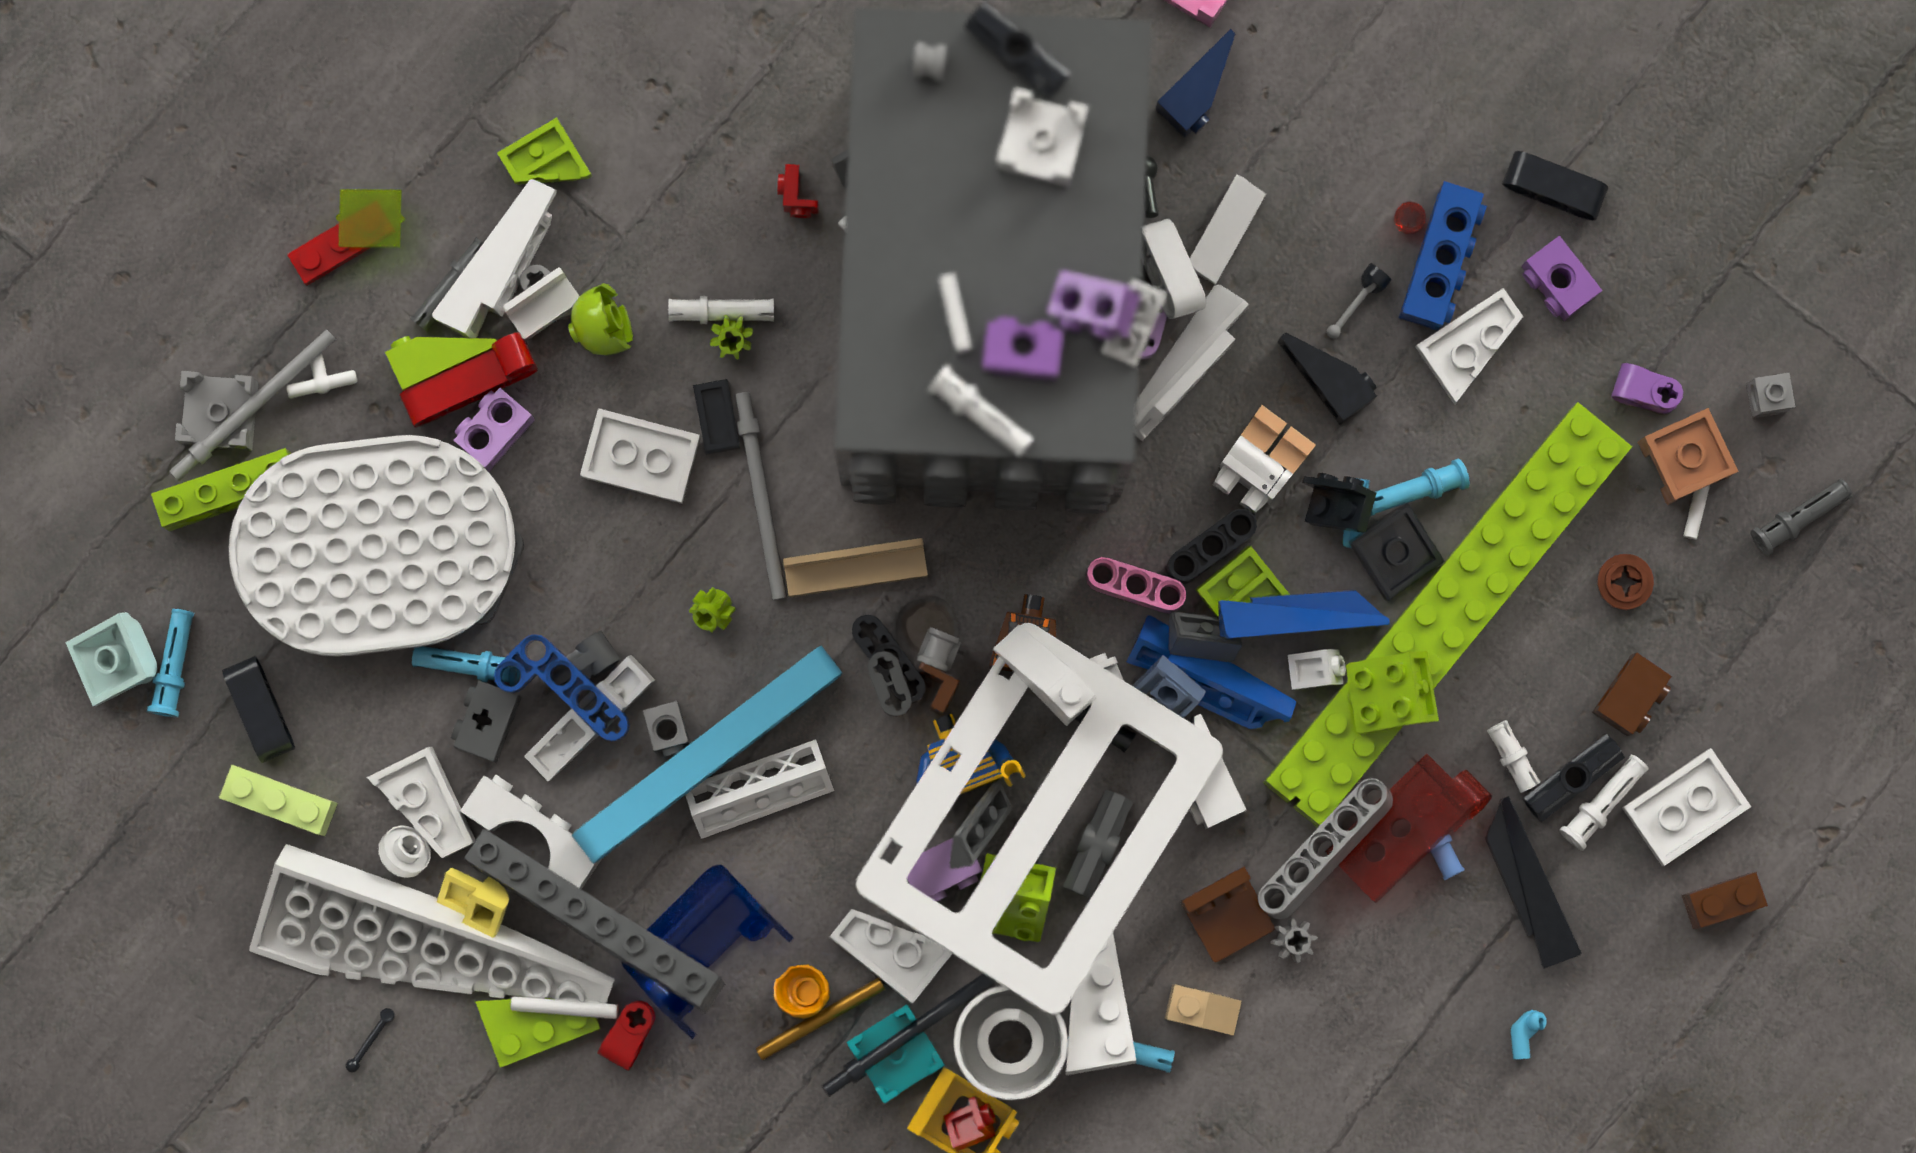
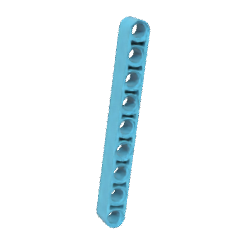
[572,645,843,864]

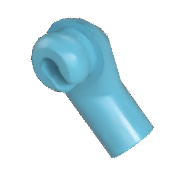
[1511,1010,1547,1059]

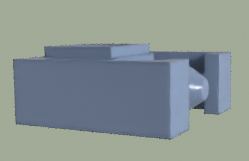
[1132,656,1206,718]

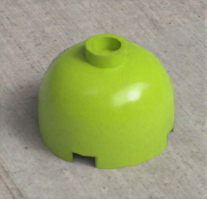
[568,283,633,356]

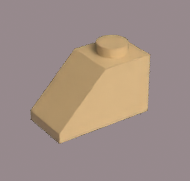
[1164,984,1242,1035]

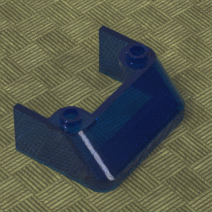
[622,865,794,1039]

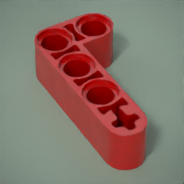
[399,332,538,427]

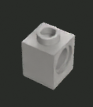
[1746,373,1795,418]
[643,701,690,757]

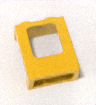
[907,1066,1019,1153]

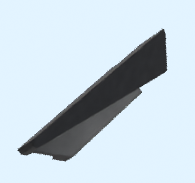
[1485,796,1581,969]

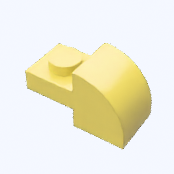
[437,867,509,938]

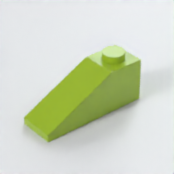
[385,336,496,391]

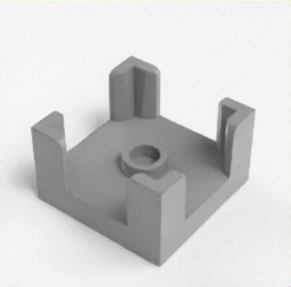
[175,371,259,451]

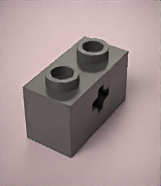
[451,680,522,763]

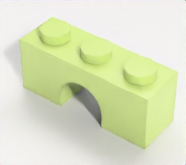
[219,765,338,836]

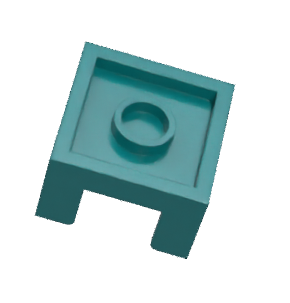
[846,1004,945,1103]

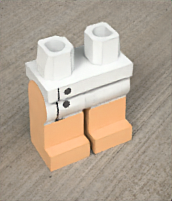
[1213,405,1316,515]

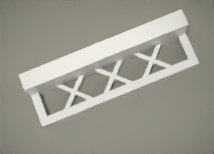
[686,739,834,839]

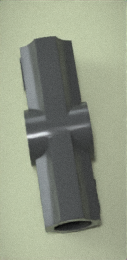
[1063,790,1133,899]

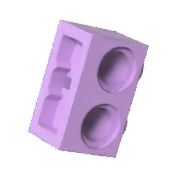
[454,388,535,472]

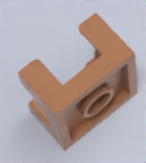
[1638,408,1739,505]

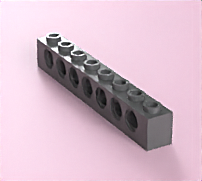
[464,829,725,1014]

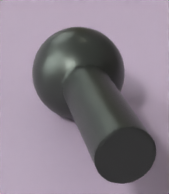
[1144,155,1159,219]

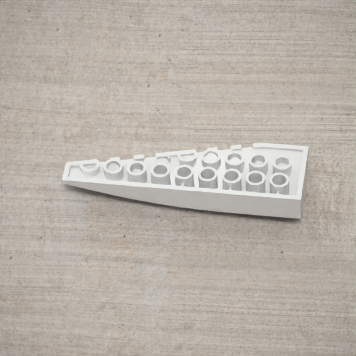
[249,844,615,1004]

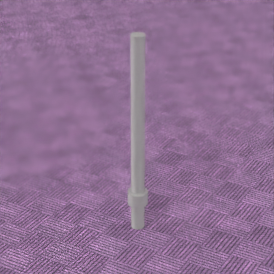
[170,329,336,481]
[735,392,786,600]

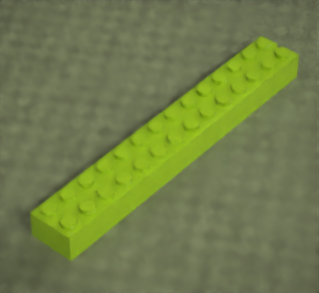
[1263,402,1633,828]

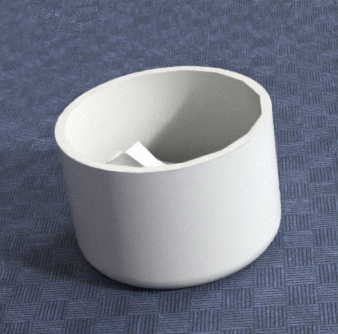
[954,986,1068,1099]

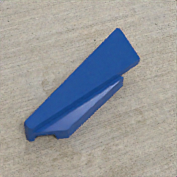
[1218,590,1390,638]
[1126,615,1296,729]

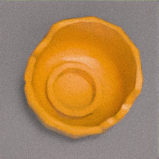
[773,965,830,1019]

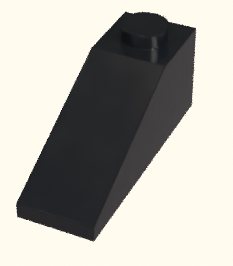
[1278,333,1377,425]

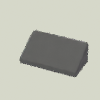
[1169,611,1242,662]

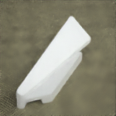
[432,179,557,338]
[1135,285,1249,441]

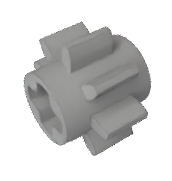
[1271,917,1317,963]

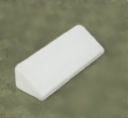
[1190,174,1266,285]

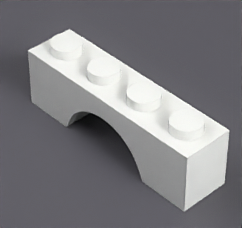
[460,775,602,889]

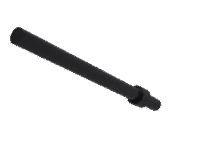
[821,973,996,1097]

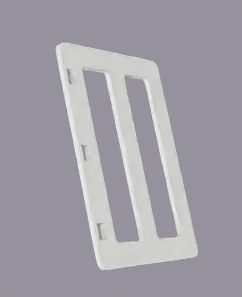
[856,623,1223,1015]

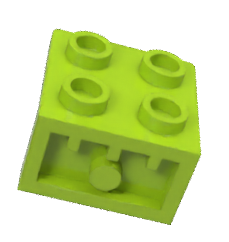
[1346,651,1439,734]
[981,853,1056,942]

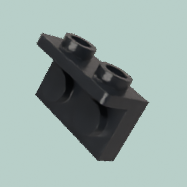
[1302,473,1376,533]

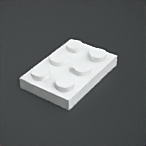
[580,408,700,504]
[1622,748,1751,866]

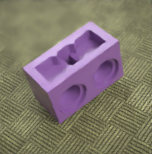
[1047,270,1141,341]

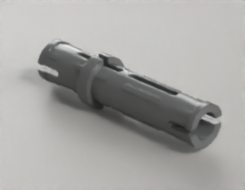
[410,237,483,332]

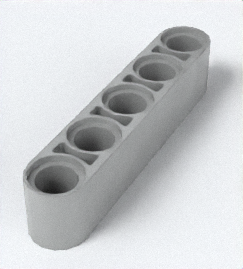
[1258,778,1393,920]

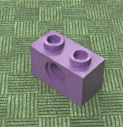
[1521,235,1603,321]
[982,317,1063,380]

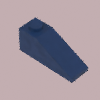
[1155,29,1235,138]

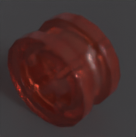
[1394,202,1426,234]

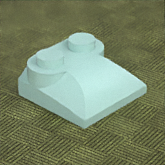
[65,612,157,706]

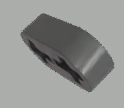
[868,651,912,717]

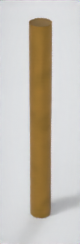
[755,977,886,1061]

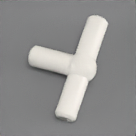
[286,353,358,398]

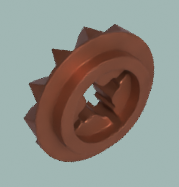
[1596,554,1654,610]

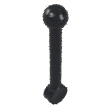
[346,1008,395,1072]

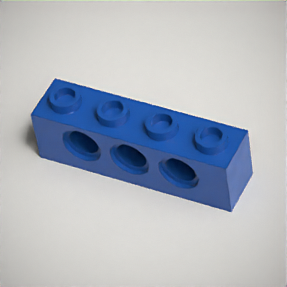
[1399,181,1487,331]

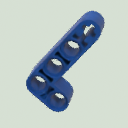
[494,634,630,741]

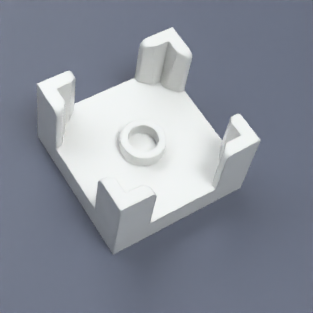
[996,88,1088,187]

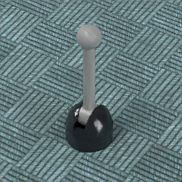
[1327,263,1392,339]

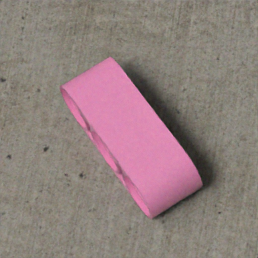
[1086,557,1186,613]

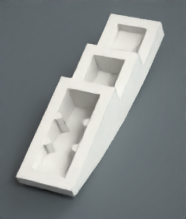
[524,655,655,782]

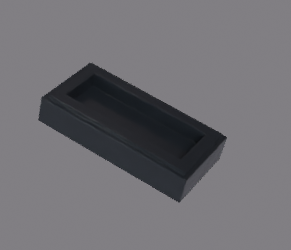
[693,379,740,455]

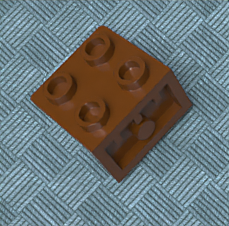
[1180,866,1275,962]

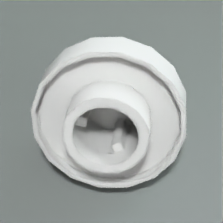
[379,825,431,878]

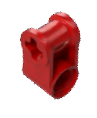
[597,1001,656,1071]

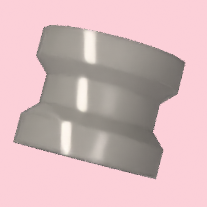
[912,41,946,82]

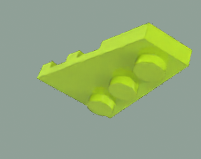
[475,997,601,1068]

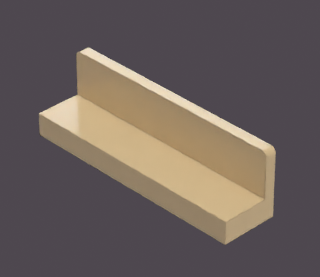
[783,538,928,597]

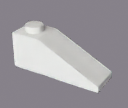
[993,625,1096,726]
[1189,714,1246,829]

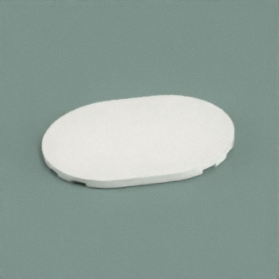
[229,435,515,656]

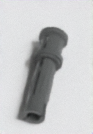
[1751,479,1853,557]

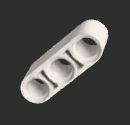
[1142,219,1206,319]

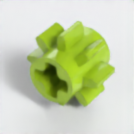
[710,314,753,360]
[689,587,736,633]

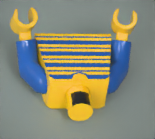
[916,714,1025,795]

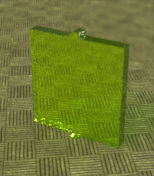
[336,189,405,248]

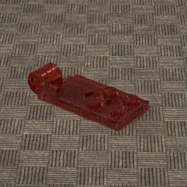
[1325,754,1492,904]

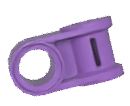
[1611,363,1683,414]

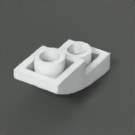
[1101,279,1167,366]

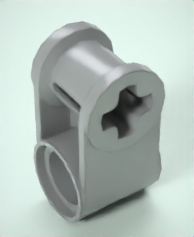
[917,627,961,672]

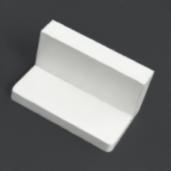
[502,267,580,342]

